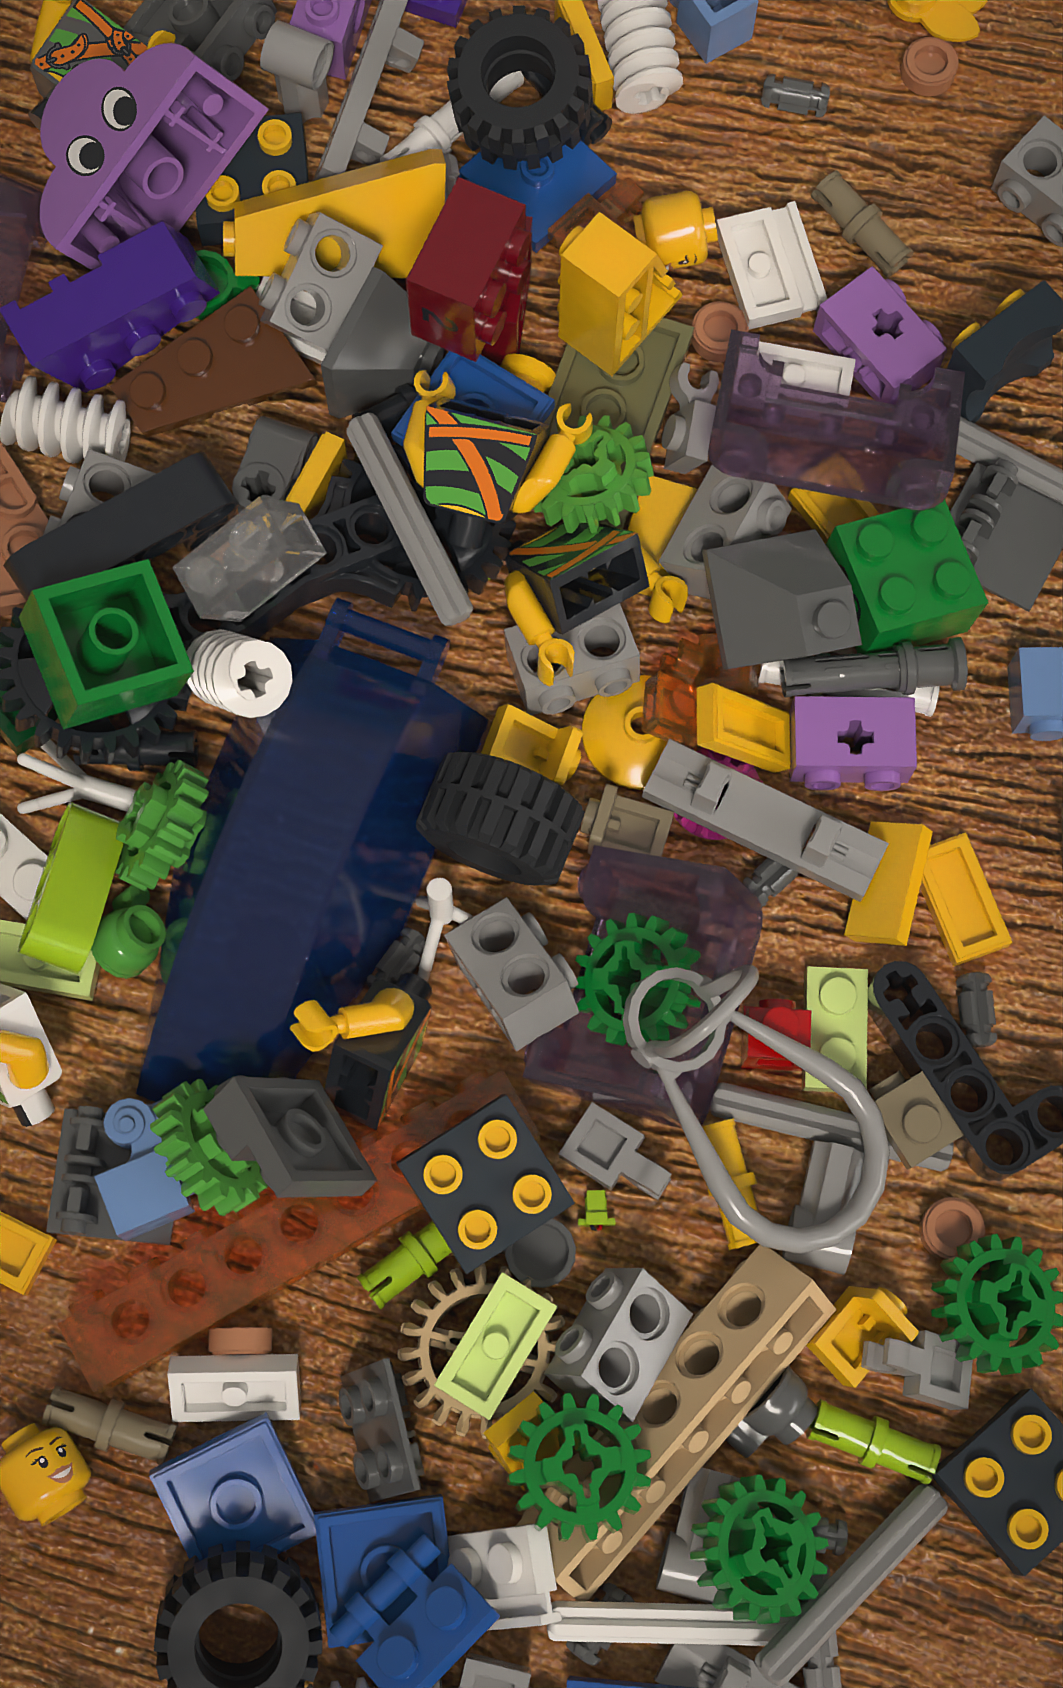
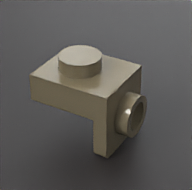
[580,783,675,874]
[869,1070,963,1170]

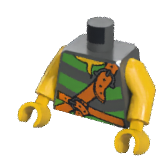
[28,0,189,130]

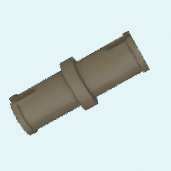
[811,170,914,278]
[42,1385,177,1465]

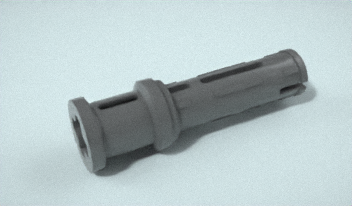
[780,637,968,697]

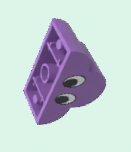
[40,43,269,270]

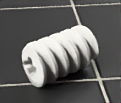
[597,0,683,115]
[0,375,131,464]
[186,629,292,718]

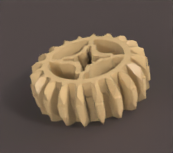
[398,1264,565,1439]

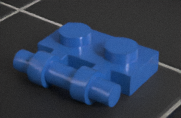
[329,1533,500,1688]

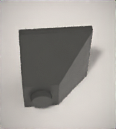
[321,267,445,419]
[702,529,862,669]

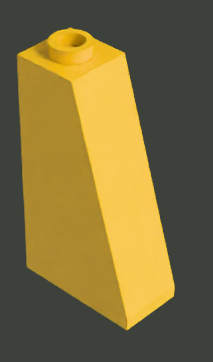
[223,149,446,278]

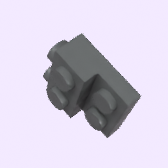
[123,0,277,81]
[203,1075,378,1198]

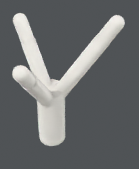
[17,739,137,814]
[415,878,475,982]

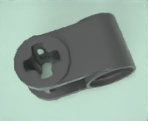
[232,416,319,535]

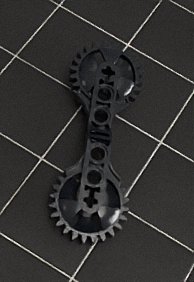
[0,442,516,765]

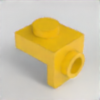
[481,704,583,785]
[806,1286,919,1388]
[483,1391,574,1491]

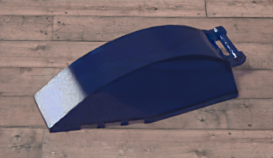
[136,598,489,1103]

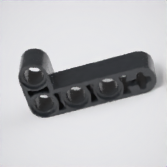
[3,452,238,601]
[868,961,1063,1181]

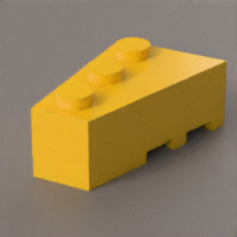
[557,212,683,377]

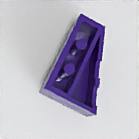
[0,221,220,393]

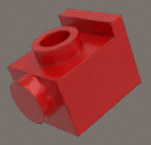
[741,999,812,1071]

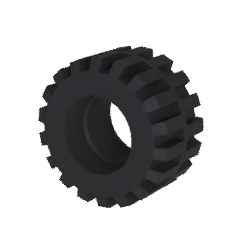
[447,5,593,170]
[415,752,585,886]
[154,1541,323,1688]

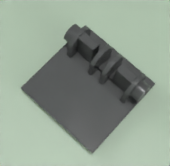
[950,459,1063,612]
[46,1106,174,1246]
[339,1358,425,1502]

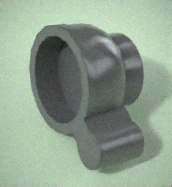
[500,1218,576,1288]
[725,1366,818,1458]

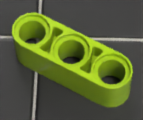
[18,802,124,975]

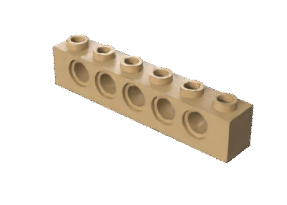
[516,1245,836,1601]

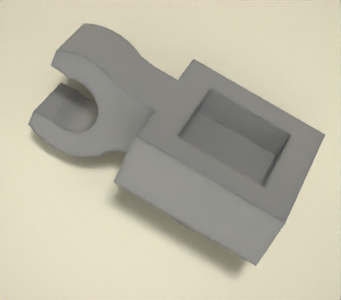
[662,362,719,474]
[558,1102,672,1200]
[861,1330,973,1410]

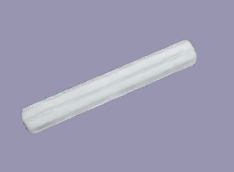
[546,1601,792,1646]

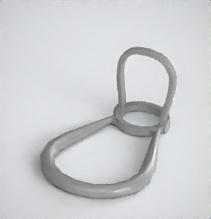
[623,964,890,1254]

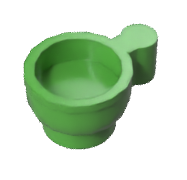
[91,885,166,979]

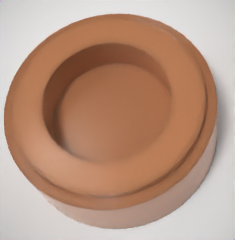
[900,37,958,97]
[691,301,749,362]
[919,1197,985,1261]
[208,1327,272,1355]

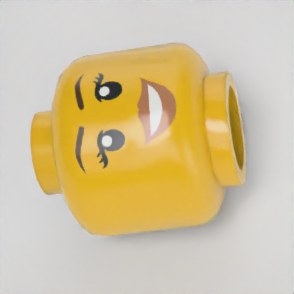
[633,191,718,271]
[0,1423,91,1526]

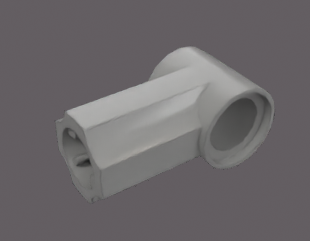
[260,20,334,123]
[782,1141,864,1275]
[656,1468,740,1604]

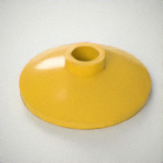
[582,675,698,790]

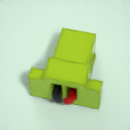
[577,1190,615,1231]

